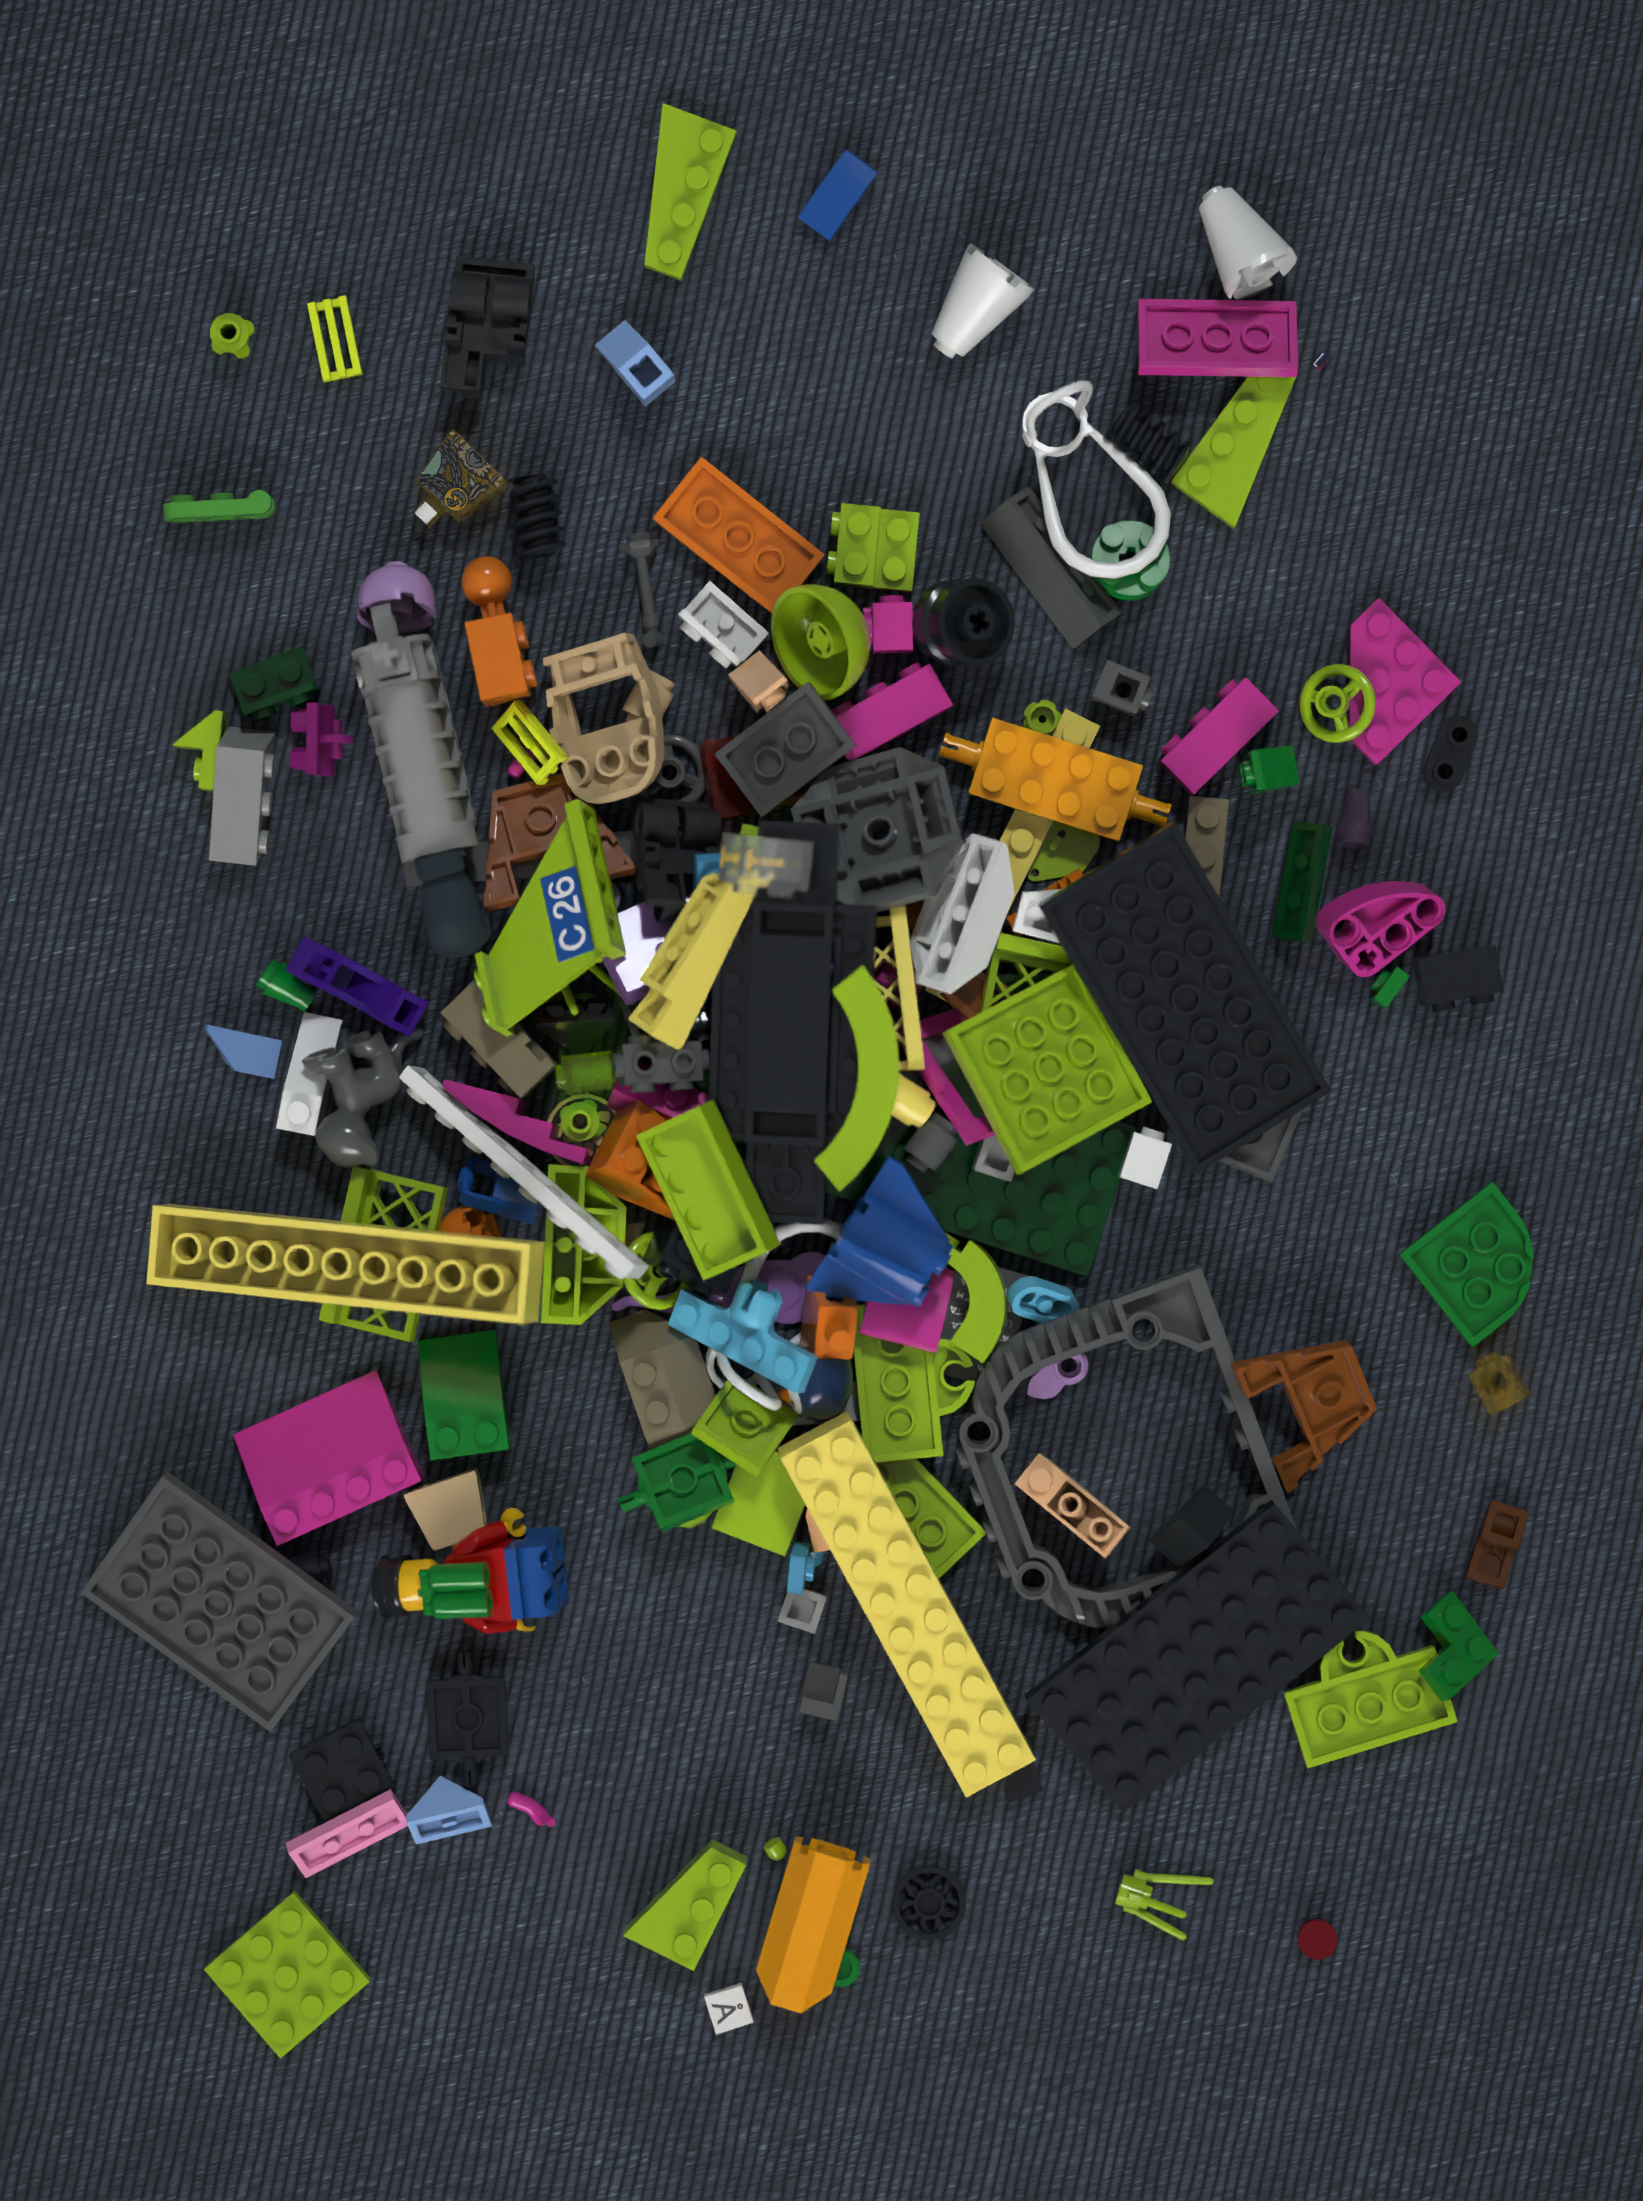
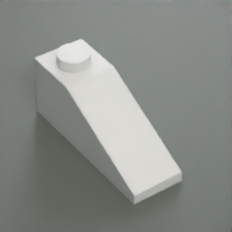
[276,1012,343,1136]

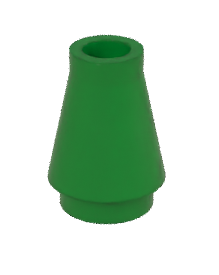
[255,959,317,1012]

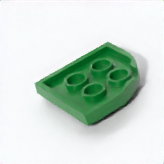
[1398,1181,1534,1348]

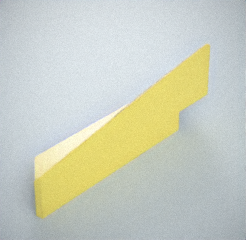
[628,866,763,1050]

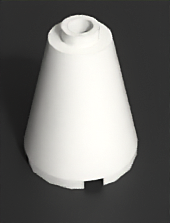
[1199,186,1297,300]
[931,244,1034,358]

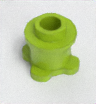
[210,313,255,359]
[560,1099,604,1144]

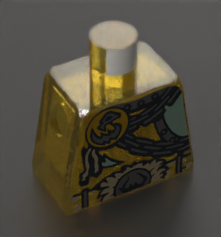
[413,429,509,528]

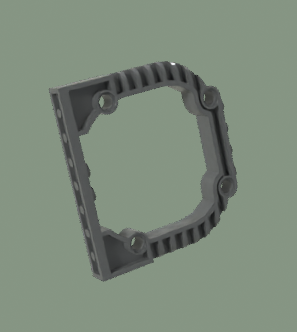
[955,1264,1297,1628]

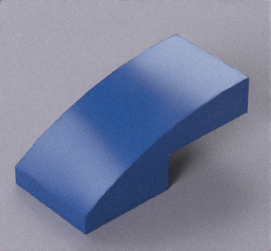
[798,149,879,241]

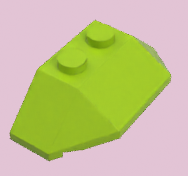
[541,1164,627,1325]

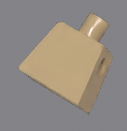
[404,1467,488,1552]

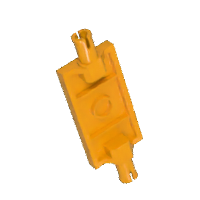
[938,718,1172,842]

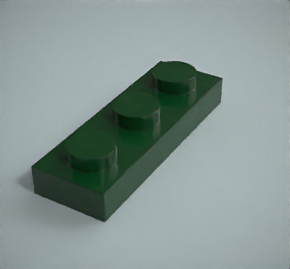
[1271,821,1333,944]

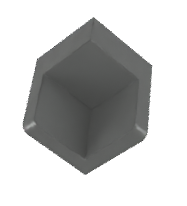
[799,1662,848,1721]

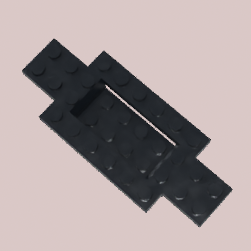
[709,821,877,1225]

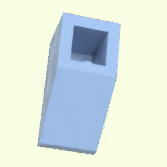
[595,320,676,407]

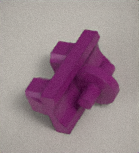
[290,703,354,777]

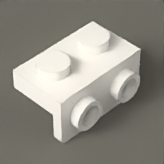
[678,581,769,669]

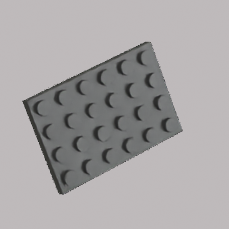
[80,1471,359,1732]

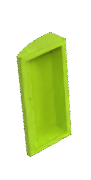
[636,1100,781,1280]

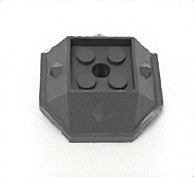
[791,747,964,912]

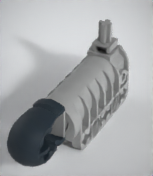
[351,603,491,958]

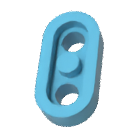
[1007,1276,1079,1323]

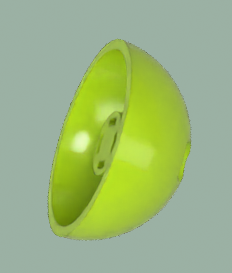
[771,584,871,700]

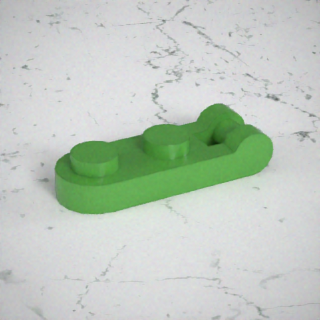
[163,490,276,523]

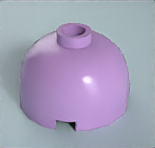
[357,561,436,634]

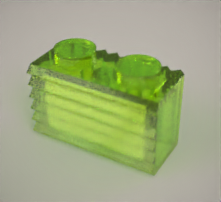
[555,1051,616,1096]

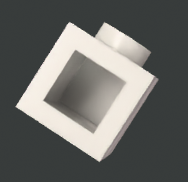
[1118,1127,1172,1189]

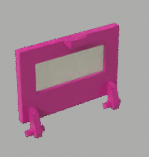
[897,1009,996,1145]

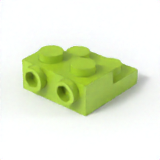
[827,503,920,593]

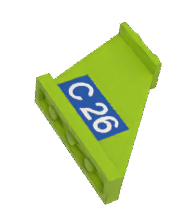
[474,799,627,1036]

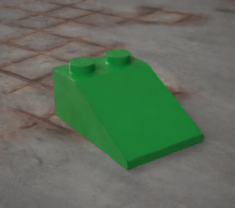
[418,1329,512,1460]

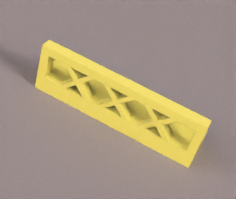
[874,906,925,1072]

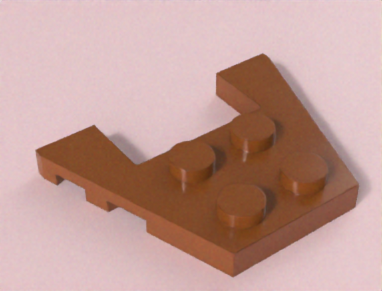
[483,773,636,912]
[1230,1340,1377,1494]

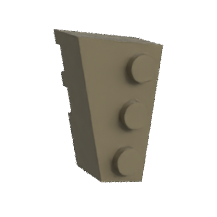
[440,980,559,1098]

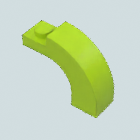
[944,1231,1008,1363]

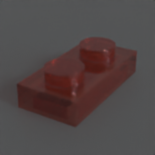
[698,736,753,819]

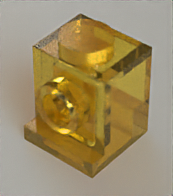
[1468,1351,1532,1416]

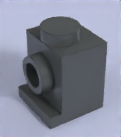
[1090,660,1154,716]

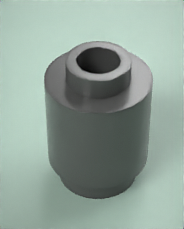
[903,1113,959,1174]

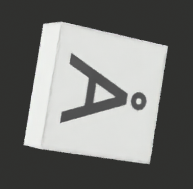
[704,1983,754,2034]

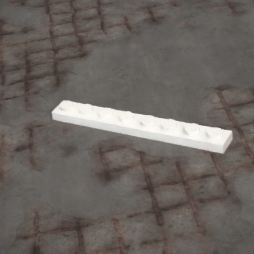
[399,1065,649,1279]

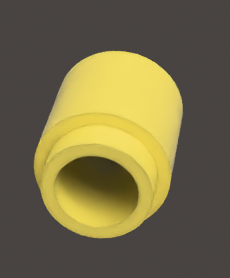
[891,1073,936,1128]

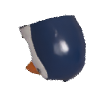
[776,1345,853,1422]

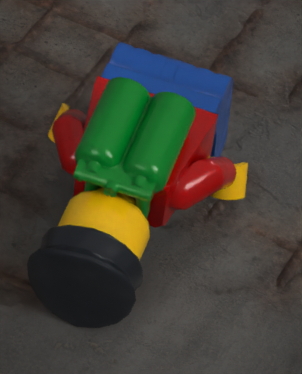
[371,1508,570,1634]

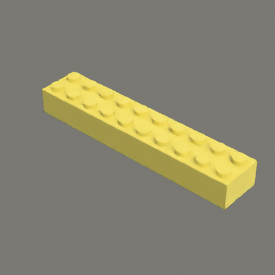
[146,1204,545,1324]
[778,1411,1036,1797]

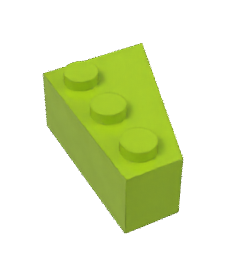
[623,1839,747,1971]

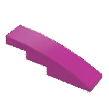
[442,1079,594,1166]

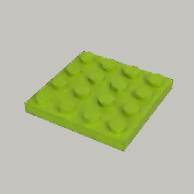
[943,965,1152,1175]

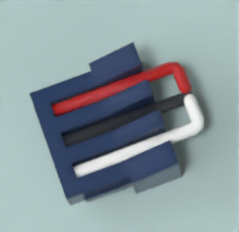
[1312,350,1333,371]

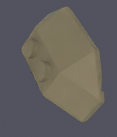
[608,1309,716,1450]

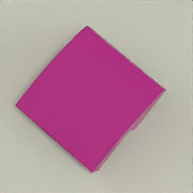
[859,1269,955,1353]

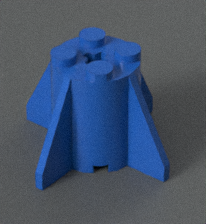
[805,1155,953,1308]

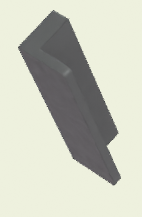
[981,486,1123,648]

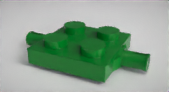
[618,1434,737,1533]

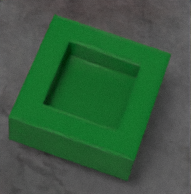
[1369,967,1410,1008]

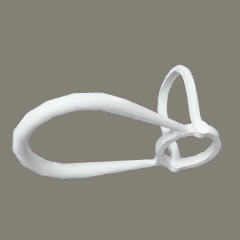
[1022,380,1171,579]
[705,1218,857,1410]

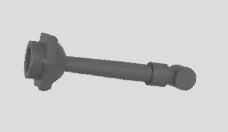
[619,532,664,648]

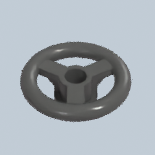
[637,734,709,802]

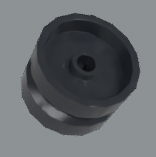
[912,578,1015,667]

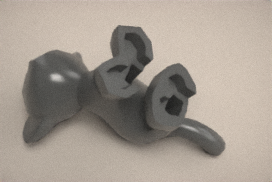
[301,1026,423,1168]

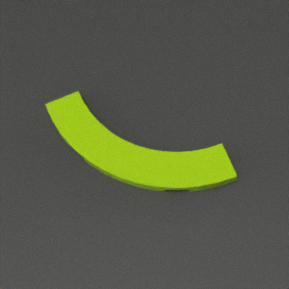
[814,965,899,1192]

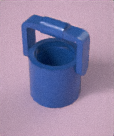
[457,1157,540,1224]

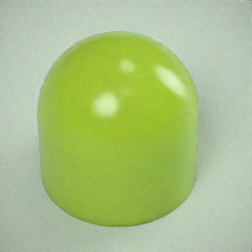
[763,1837,787,1861]

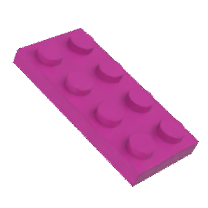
[1137,299,1298,377]

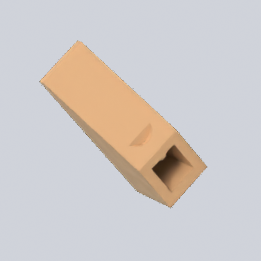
[728,650,789,715]
[1015,1453,1130,1558]

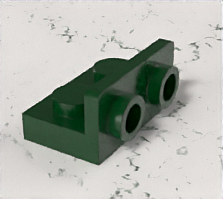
[228,646,320,722]

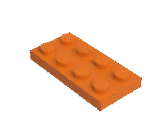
[652,457,825,614]

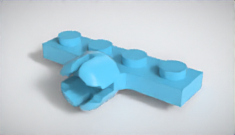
[668,1280,818,1394]

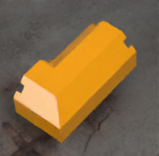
[756,1836,871,2013]

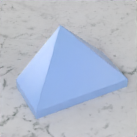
[406,1776,492,1845]

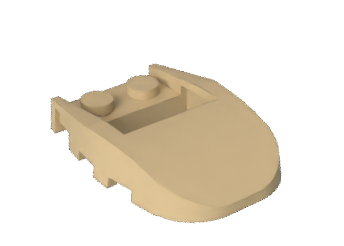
[543,633,664,804]

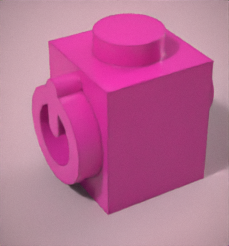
[863,595,914,654]

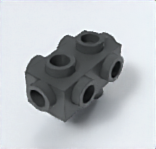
[612,1034,710,1093]

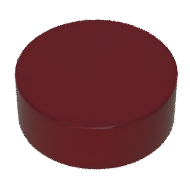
[1297,1918,1337,1960]

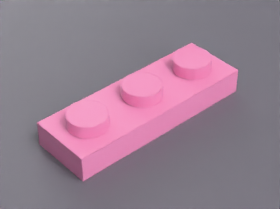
[286,1789,408,1878]

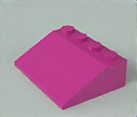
[233,1370,425,1546]

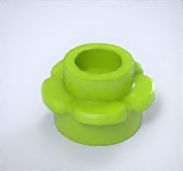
[1023,700,1062,736]

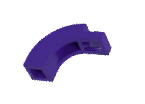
[285,935,429,1037]

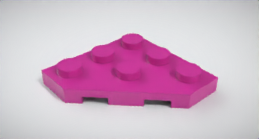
[1348,598,1461,766]

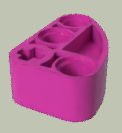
[1316,881,1445,977]

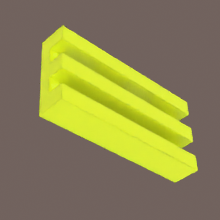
[307,295,363,383]
[491,700,568,785]

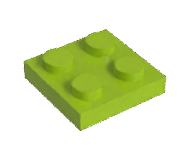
[690,1375,799,1477]

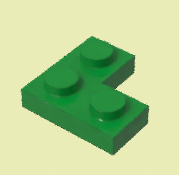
[1419,1591,1499,1702]

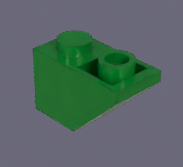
[1238,745,1300,795]

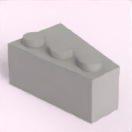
[209,726,276,866]

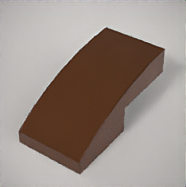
[1464,1500,1529,1590]

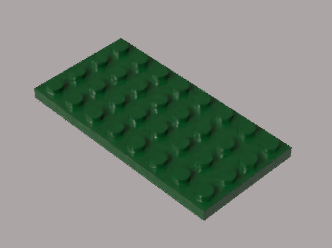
[826,1049,1137,1277]

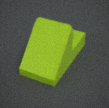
[172,710,228,791]

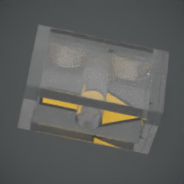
[718,833,814,897]

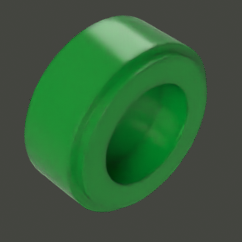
[834,1948,860,1987]

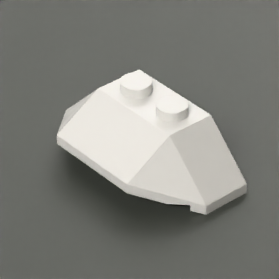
[910,833,1015,994]

